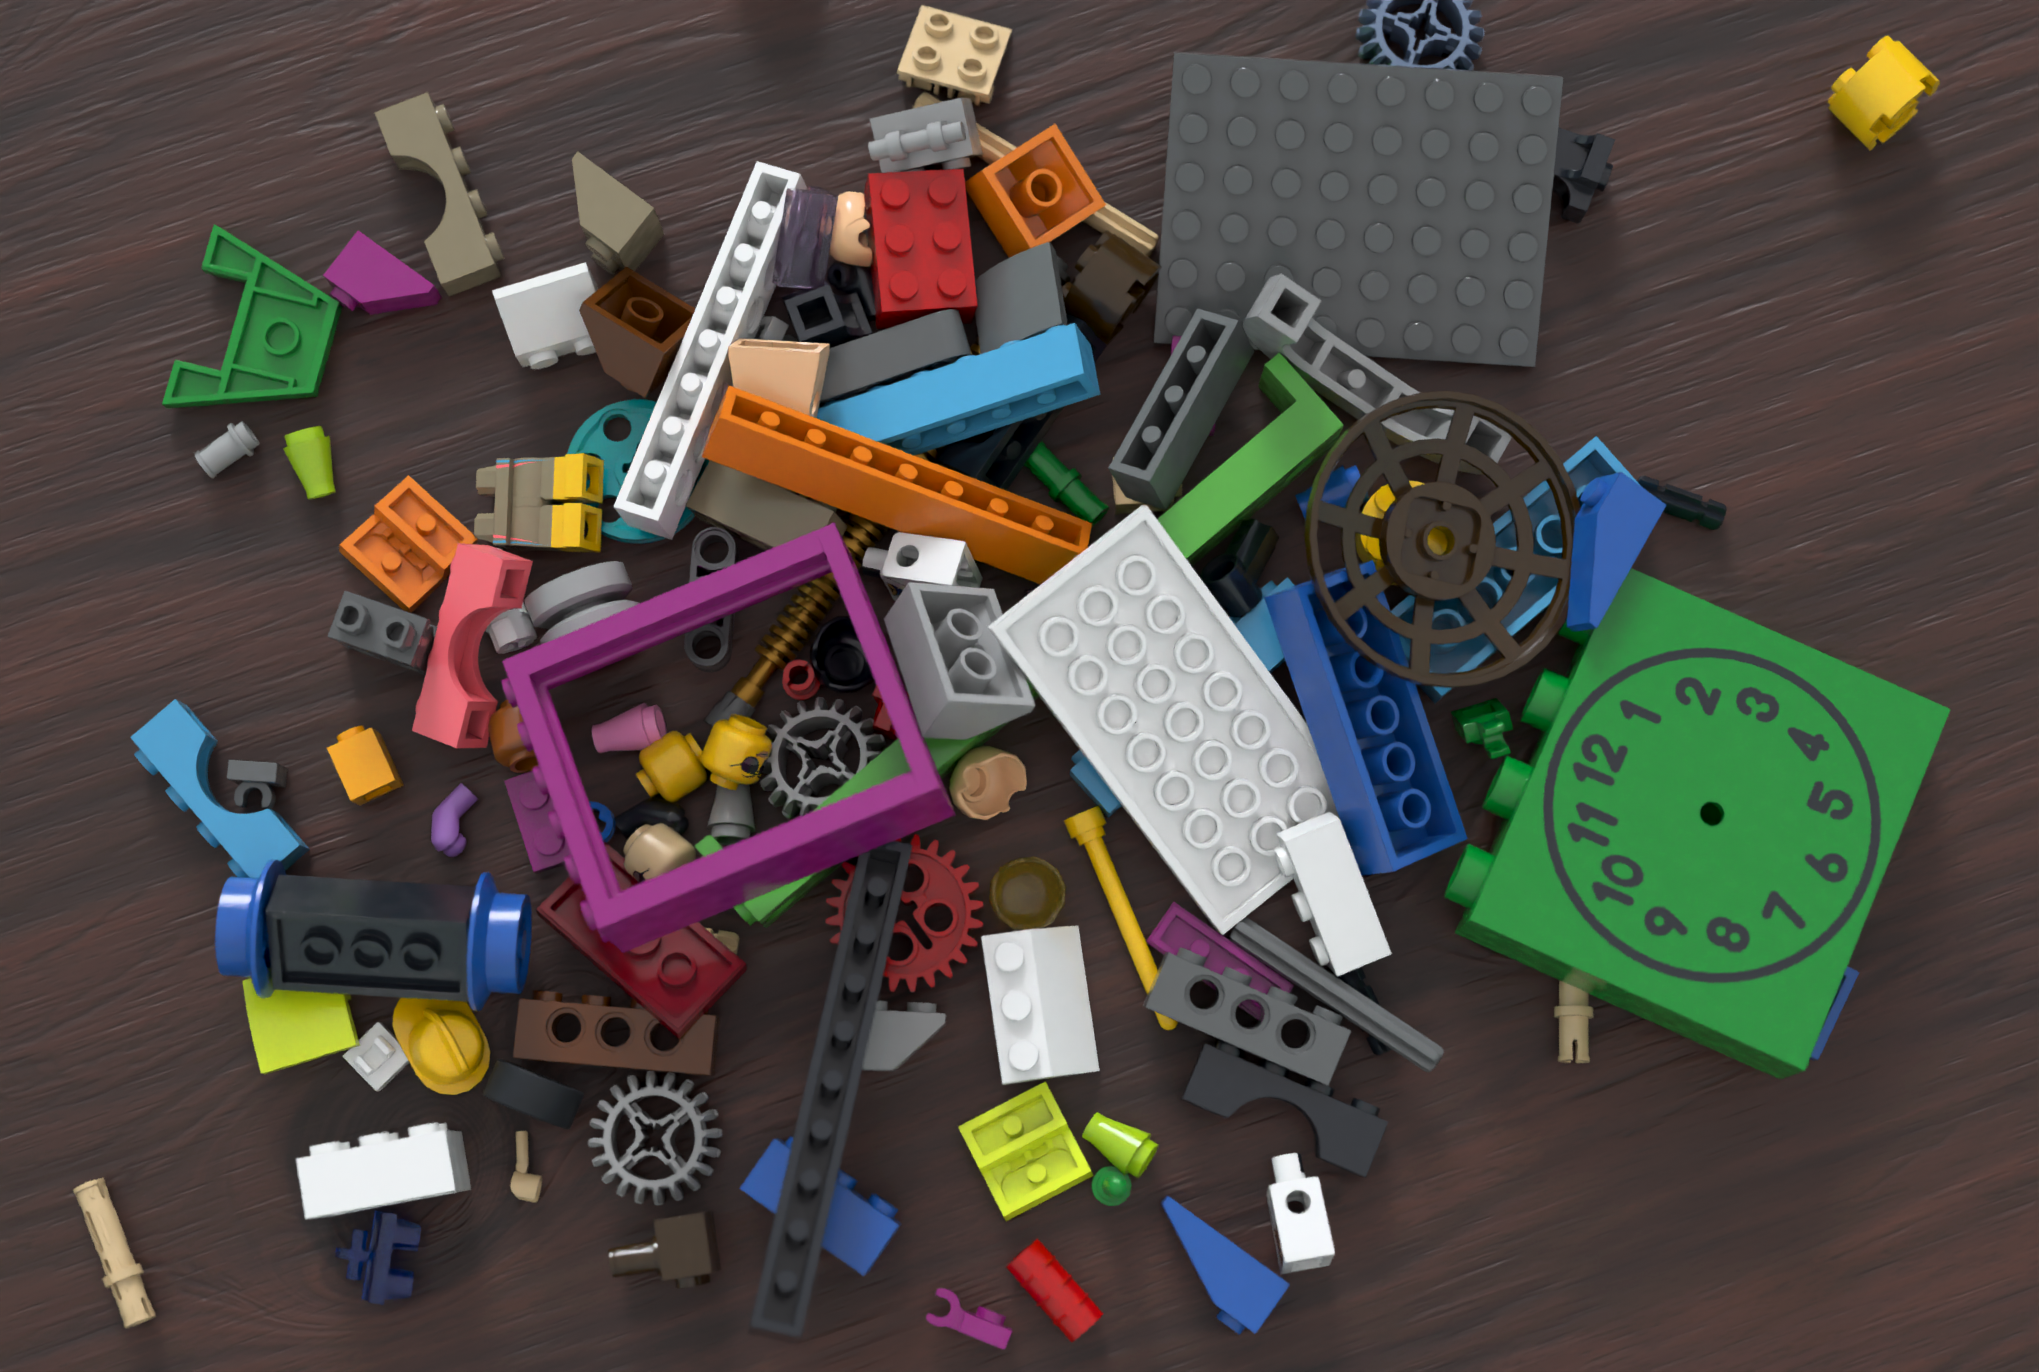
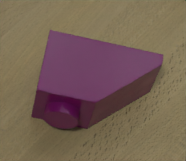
[323,231,442,315]

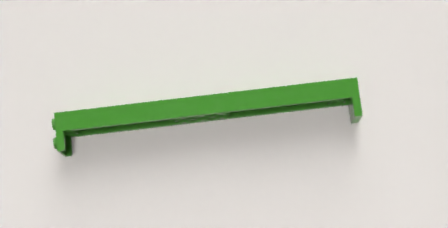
[695,352,1344,928]

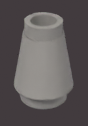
[707,784,755,846]

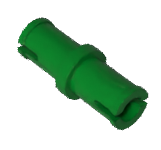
[1024,441,1110,527]

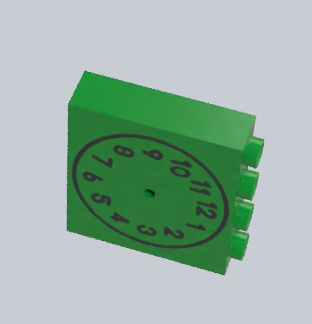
[1444,568,1951,1080]

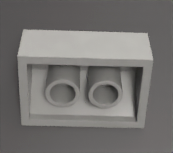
[884,582,1035,740]

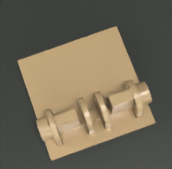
[897,5,1012,106]

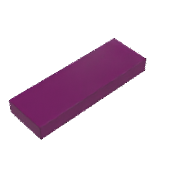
[1146,902,1294,1022]

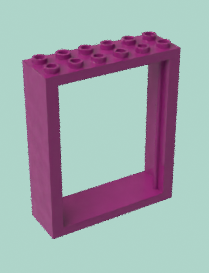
[502,523,955,953]

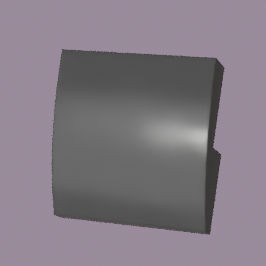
[975,242,1068,354]

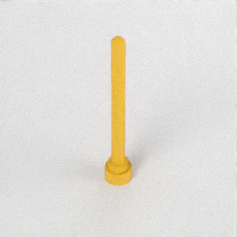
[1064,806,1178,1030]

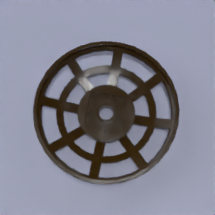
[1304,391,1580,688]

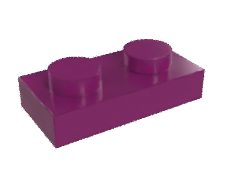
[504,771,571,874]

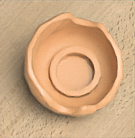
[822,191,872,267]
[949,746,1027,820]

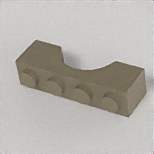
[374,92,504,297]

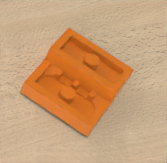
[339,475,478,613]

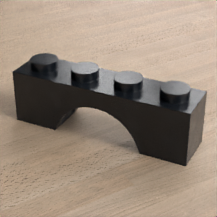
[1180,1039,1388,1177]

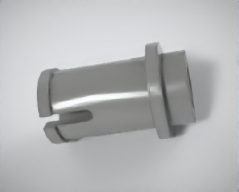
[194,421,259,478]

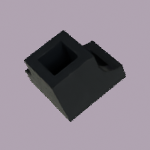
[1552,127,1615,224]
[782,281,873,348]

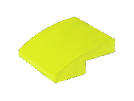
[243,978,360,1074]
[958,1082,1093,1221]

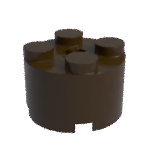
[1062,230,1162,345]

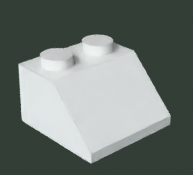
[492,262,598,369]

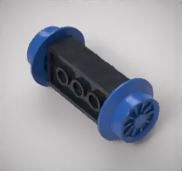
[215,859,532,1011]

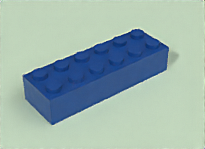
[1264,560,1468,876]

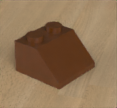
[579,266,695,398]

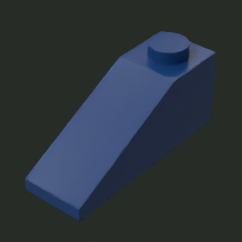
[1567,472,1666,632]
[1160,1195,1290,1335]

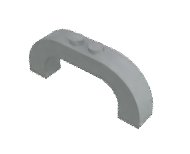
[1243,274,1512,475]

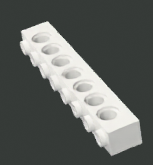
[614,161,812,540]

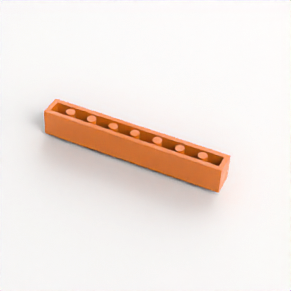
[702,385,1092,585]

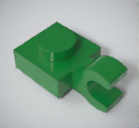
[1451,698,1513,760]

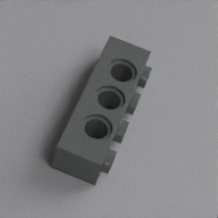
[1143,947,1351,1085]

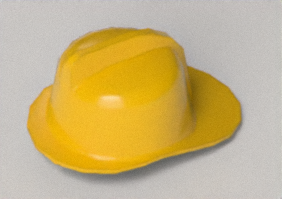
[392,997,490,1095]

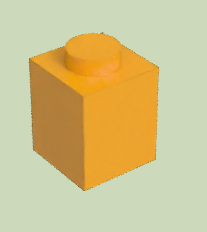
[327,725,404,806]

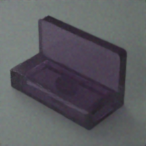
[772,186,838,290]

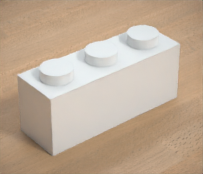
[1274,812,1392,977]

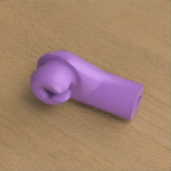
[431,783,478,857]

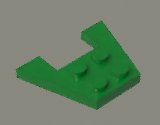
[162,224,342,409]

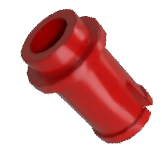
[782,659,820,701]

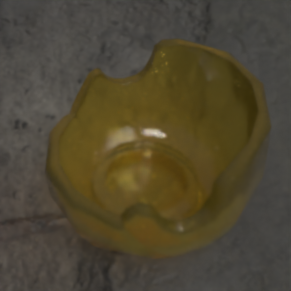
[989,856,1066,930]

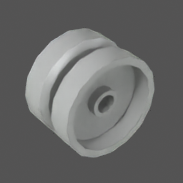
[524,561,640,644]

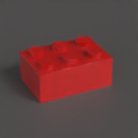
[864,169,978,329]

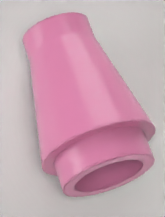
[592,703,667,753]

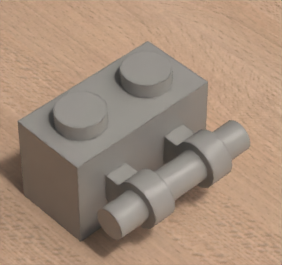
[868,98,983,173]

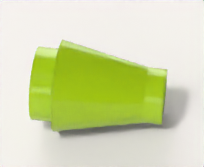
[283,426,336,500]
[1082,1112,1159,1178]

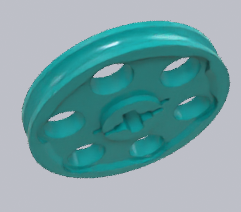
[567,399,709,544]

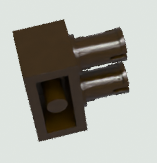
[609,1211,721,1289]

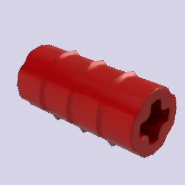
[1006,1238,1103,1342]

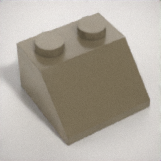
[572,152,664,274]

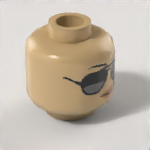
[623,823,697,883]

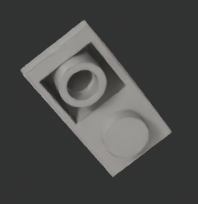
[862,1001,946,1072]

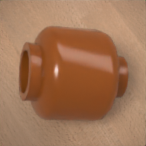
[488,700,539,773]

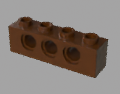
[513,990,720,1076]

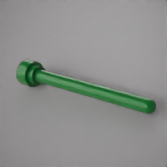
[1091,1166,1131,1206]

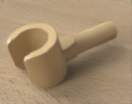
[511,1131,542,1202]

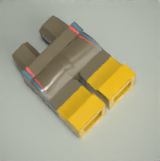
[474,453,604,553]

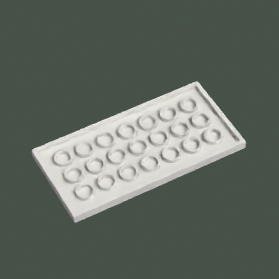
[988,505,1340,935]

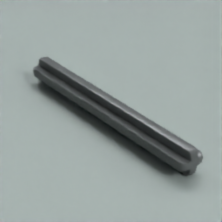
[1230,918,1444,1072]

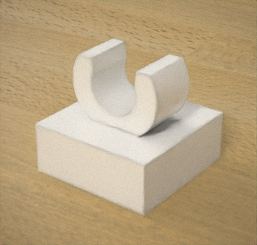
[343,1022,410,1092]

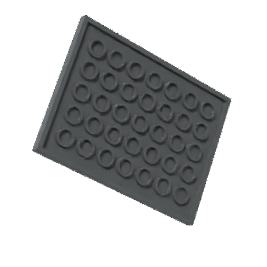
[1154,52,1563,367]

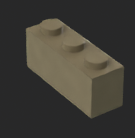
[685,460,848,551]

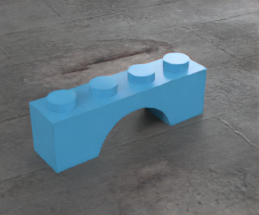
[130,699,310,878]

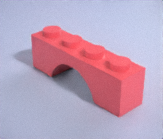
[412,543,533,748]

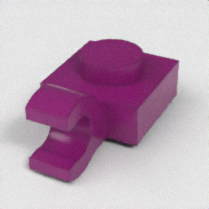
[926,1288,1012,1350]

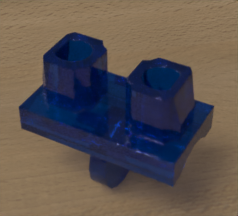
[335,1210,421,1305]

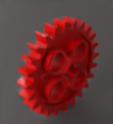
[825,834,984,993]

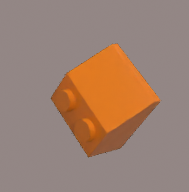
[965,124,1106,258]

